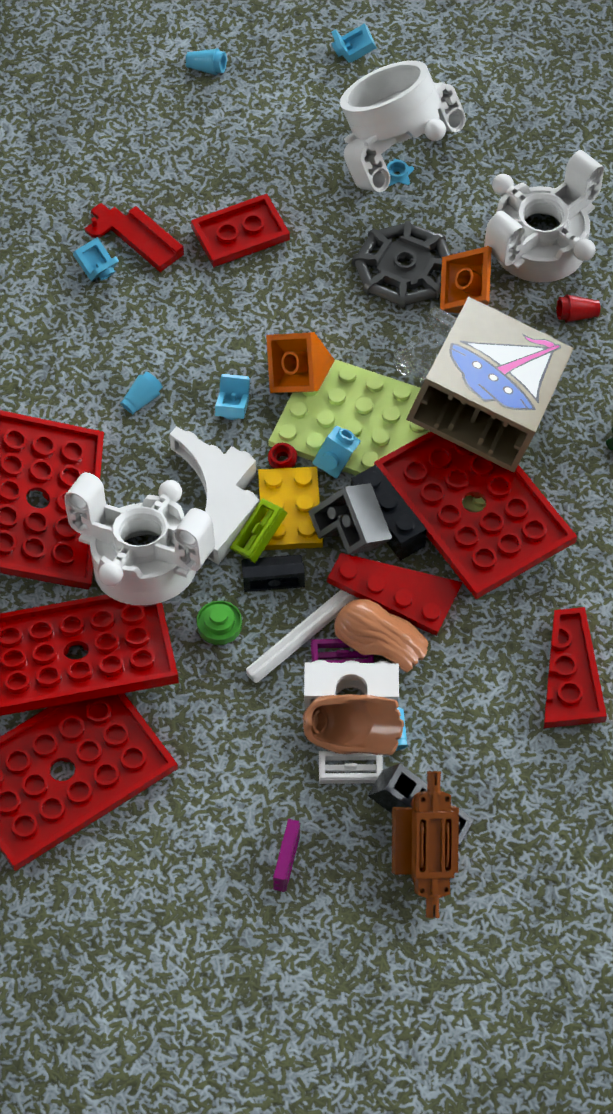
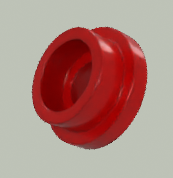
[268,443,298,469]

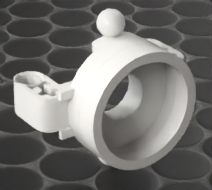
[340,61,466,192]
[484,150,604,282]
[64,472,215,605]

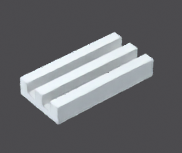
[319,751,383,784]

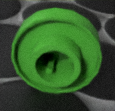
[197,600,242,645]

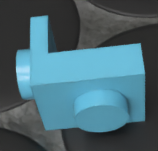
[331,23,377,63]
[73,237,119,281]
[215,374,250,420]
[312,426,361,479]

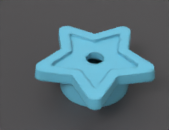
[387,159,414,186]

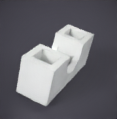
[304,660,399,709]

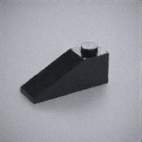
[368,763,474,846]

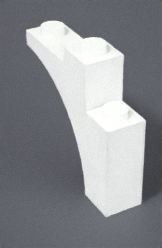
[169,426,260,565]

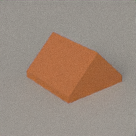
[440,246,492,313]
[266,332,335,393]

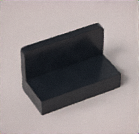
[241,554,305,592]

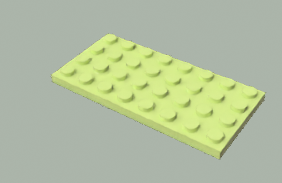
[268,359,486,512]

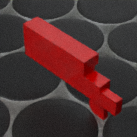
[84,203,184,272]

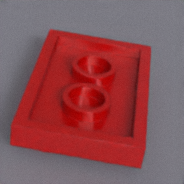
[191,193,290,268]

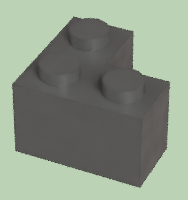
[308,483,392,555]

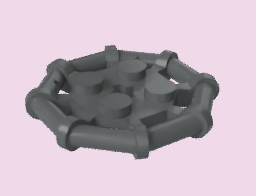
[352,220,451,308]

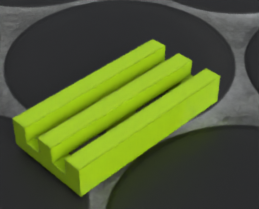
[230,498,288,563]

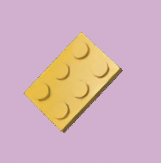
[258,466,323,551]

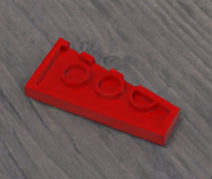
[326,553,463,636]
[543,607,607,728]

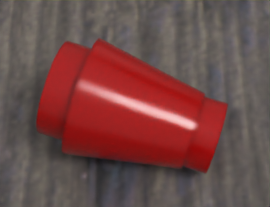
[556,294,601,323]

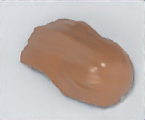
[334,599,429,673]
[303,694,404,755]

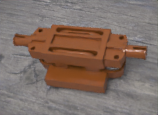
[392,771,459,918]

